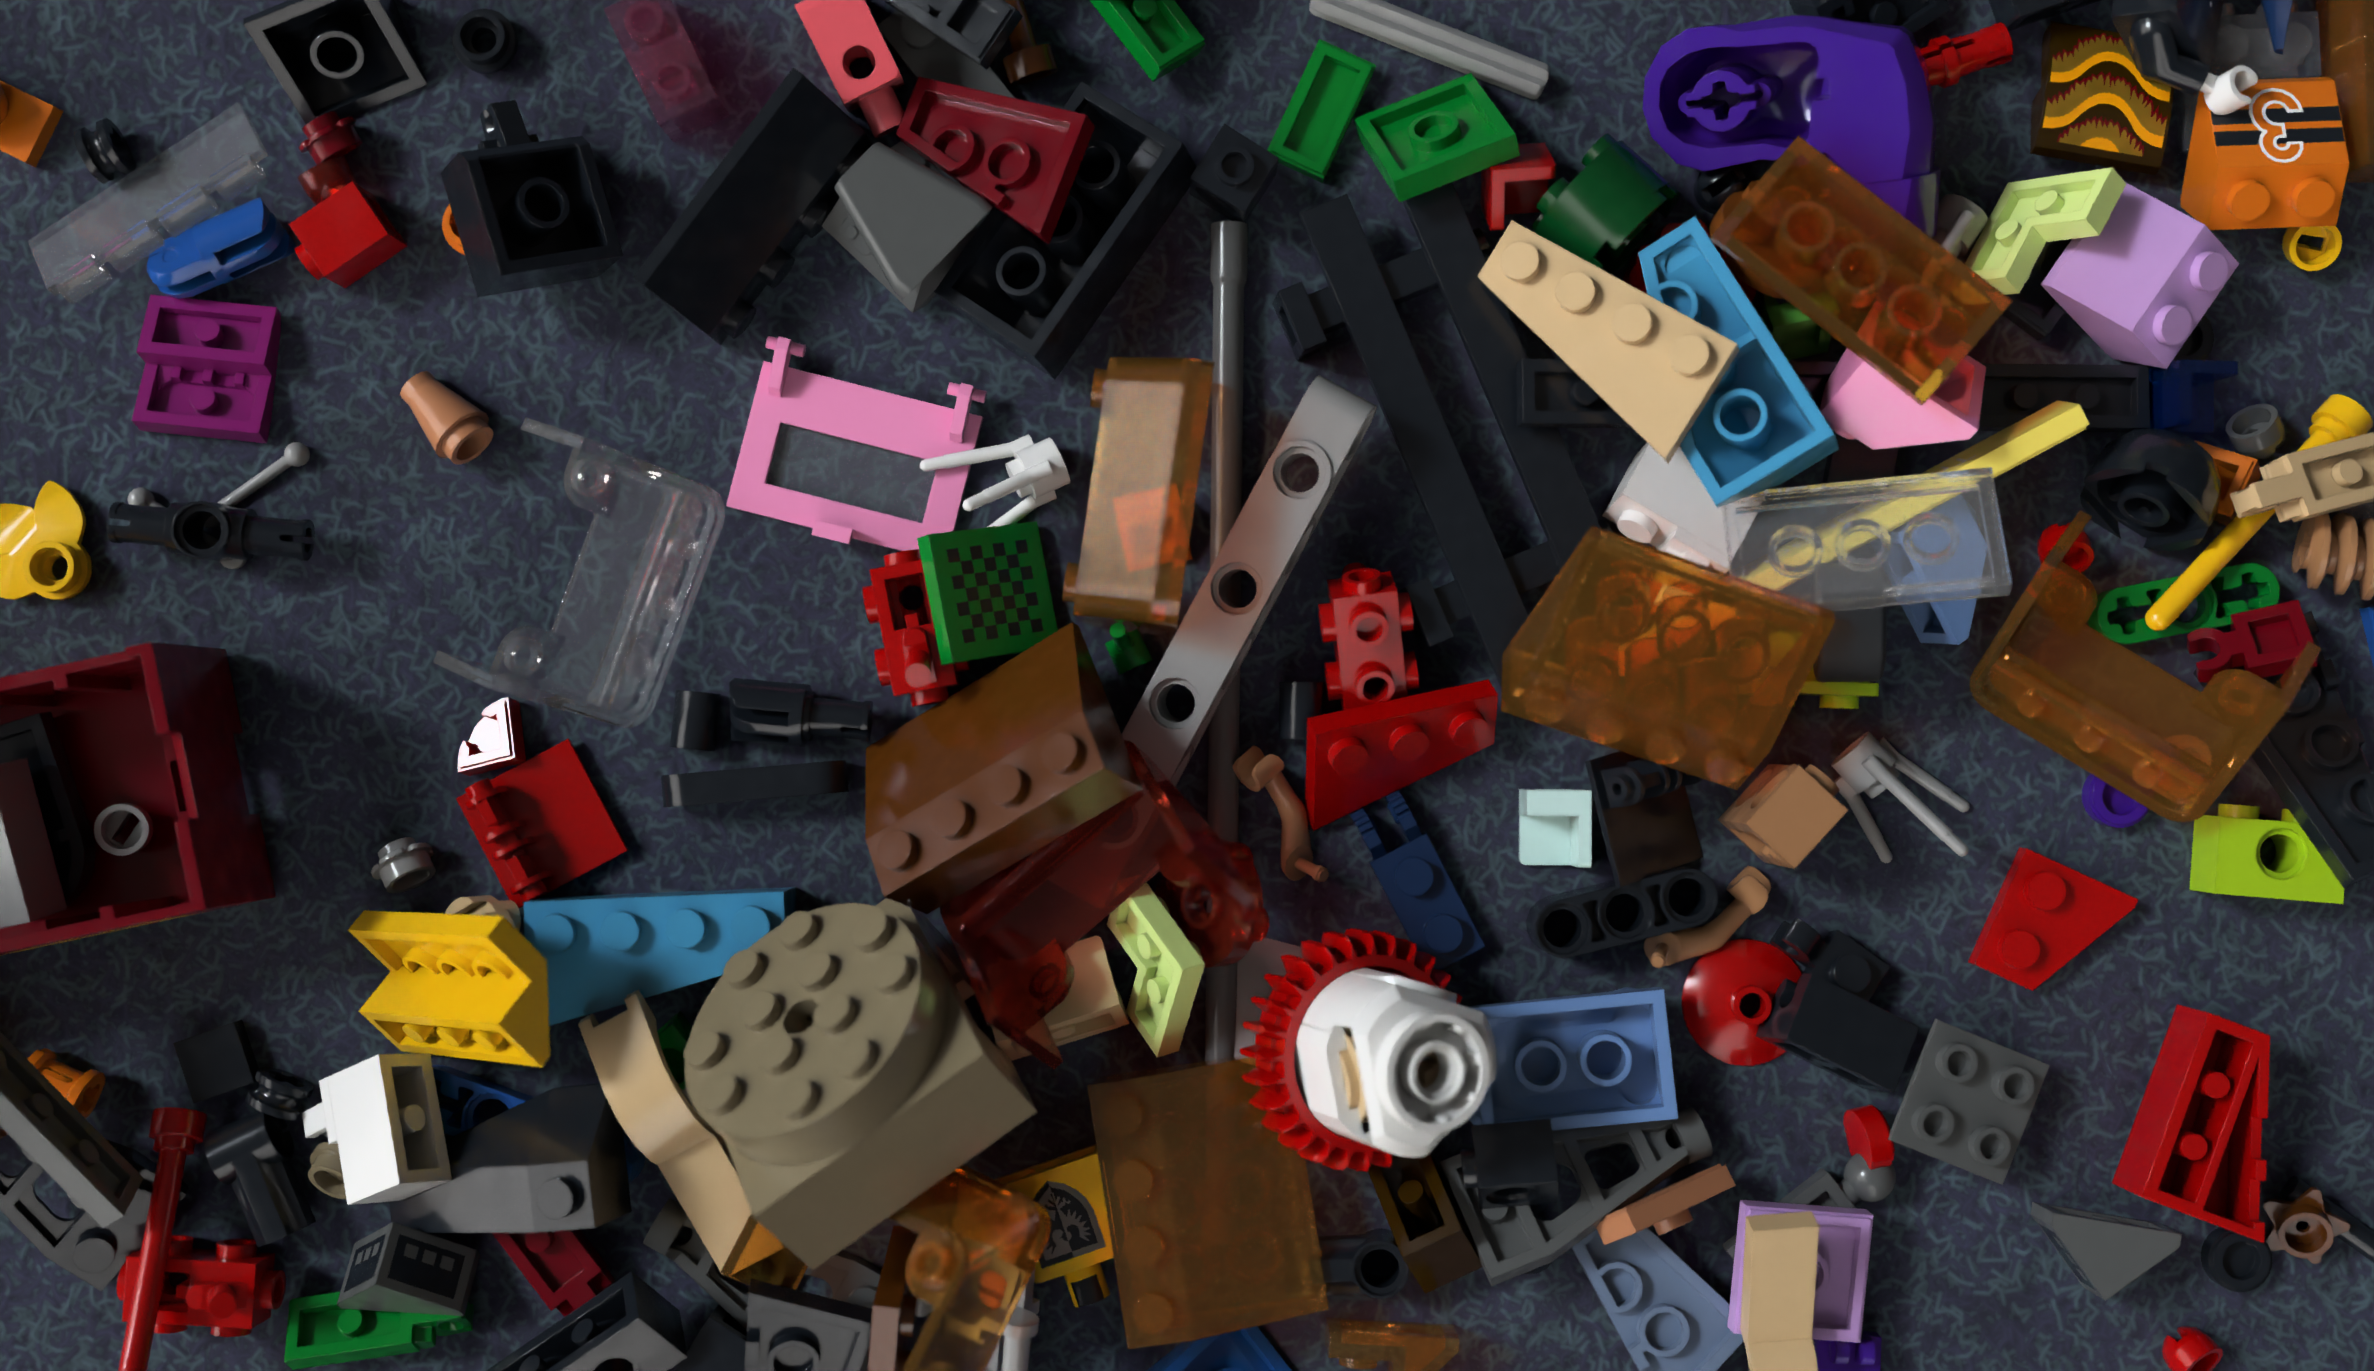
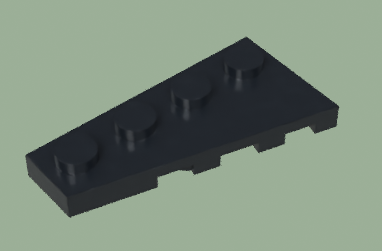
[745,1278,872,1371]

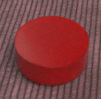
[1843,1104,1895,1170]

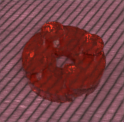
[1155,838,1270,968]

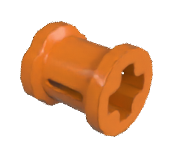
[28,1048,106,1118]

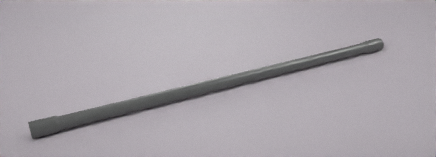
[1200,221,1248,1244]

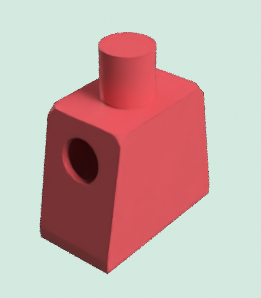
[794,0,905,138]

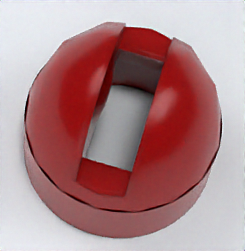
[2037,523,2094,578]
[2162,1326,2223,1371]

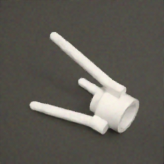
[920,434,1070,527]

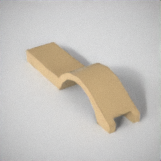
[578,989,780,1275]
[1740,1211,1819,1371]

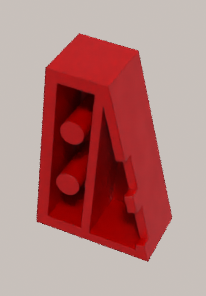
[2112,1004,2270,1243]

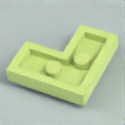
[1955,167,2126,298]
[1107,874,1205,1058]

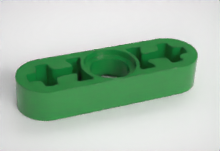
[2087,563,2280,645]

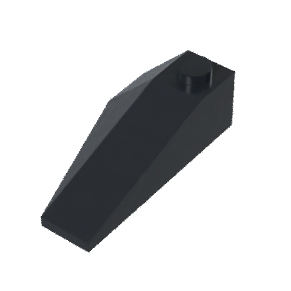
[389,1083,632,1233]

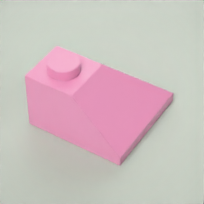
[1819,298,1986,450]

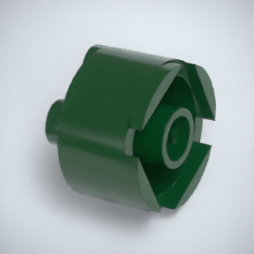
[1531,133,1680,275]

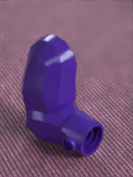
[1642,15,1940,249]

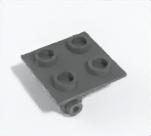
[1888,1019,2050,1185]

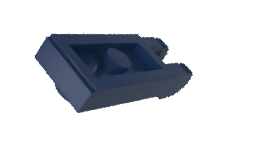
[1351,790,1485,970]

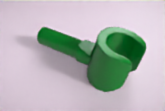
[1105,622,1153,675]

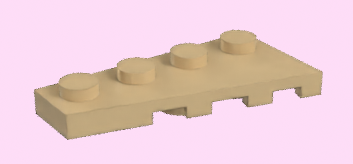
[1477,221,1740,464]

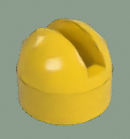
[2282,226,2342,271]

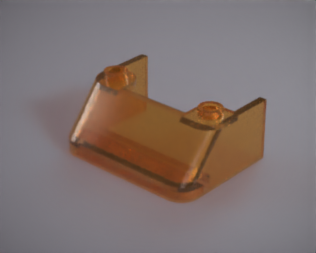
[1062,357,1215,634]
[1970,510,2321,822]
[721,1165,1051,1371]

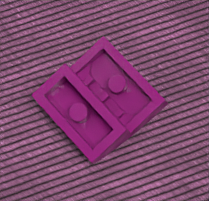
[131,295,281,443]

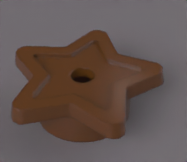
[2263,1187,2350,1264]

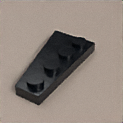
[2193,611,2374,889]

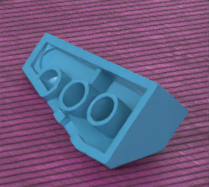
[1638,216,1839,508]

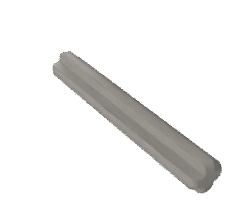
[1309,0,1550,100]

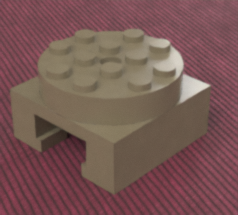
[684,898,1037,1270]

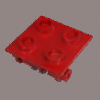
[456,738,629,909]

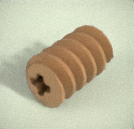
[2291,512,2374,601]

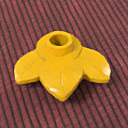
[0,481,92,600]

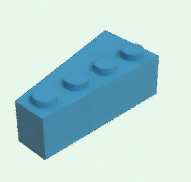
[523,887,797,1026]

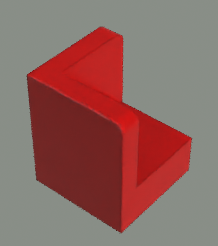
[1481,143,1556,231]

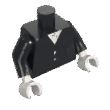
[2111,0,2258,115]

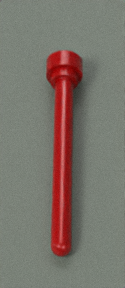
[118,1107,208,1371]

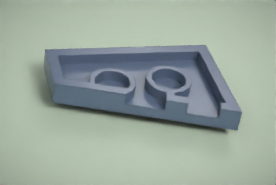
[1572,1227,1744,1371]

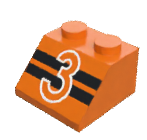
[2180,77,2349,230]

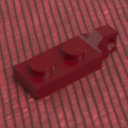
[492,1229,615,1317]

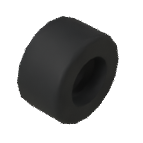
[1811,564,1887,682]

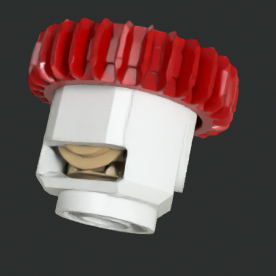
[1239,928,1497,1172]

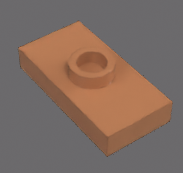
[1596,1163,1736,1245]

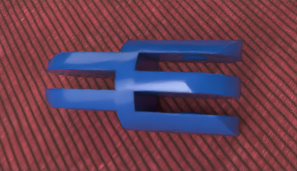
[147,197,296,299]

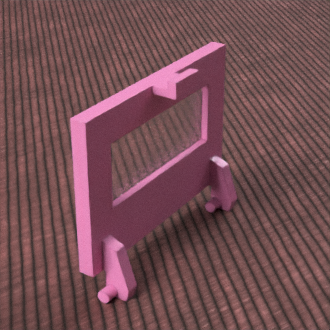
[726,336,987,551]

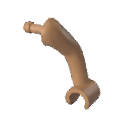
[1233,745,1329,882]
[1644,866,1771,968]

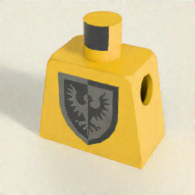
[986,1141,1123,1307]

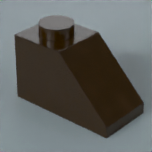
[1368,1151,1482,1294]

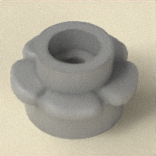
[371,837,436,893]

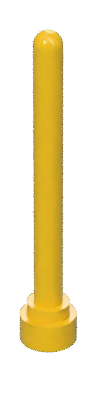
[2145,394,2373,631]

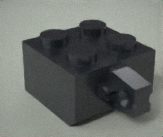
[441,100,623,297]

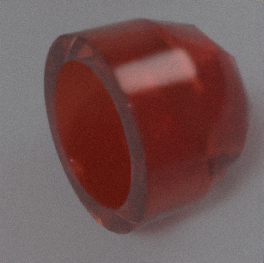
[297,156,357,205]

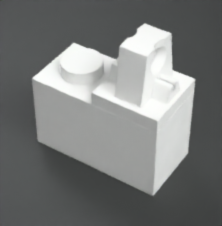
[1602,443,1766,615]
[302,1053,452,1205]

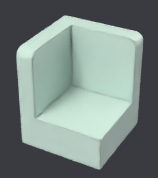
[1519,789,1592,868]

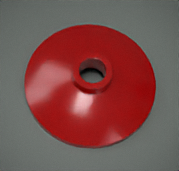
[1681,939,1802,1066]

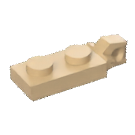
[2229,432,2374,523]

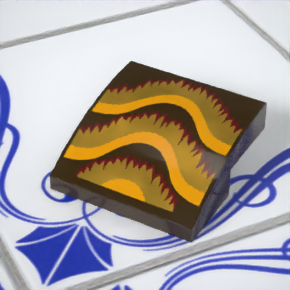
[2030,21,2174,175]

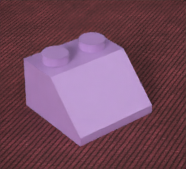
[2040,182,2239,369]

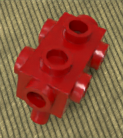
[862,549,970,707]
[1318,563,1419,710]
[117,1235,286,1337]

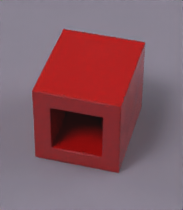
[289,181,407,288]

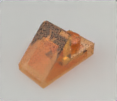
[1325,1317,1460,1371]

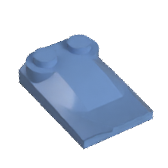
[1468,987,1678,1131]

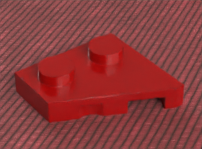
[1968,847,2139,991]

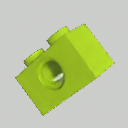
[2189,804,2344,904]

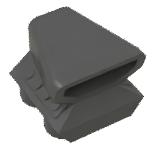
[822,140,993,313]

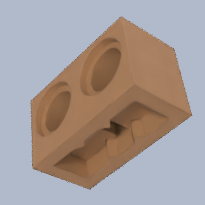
[1718,764,1848,869]

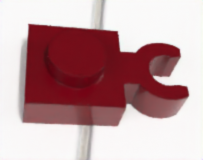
[2187,599,2318,683]

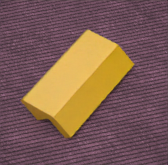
[348,910,550,1067]

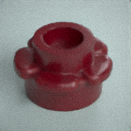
[299,111,363,167]

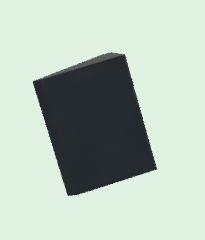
[243,0,427,124]

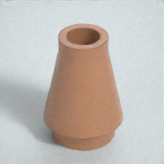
[400,371,493,465]

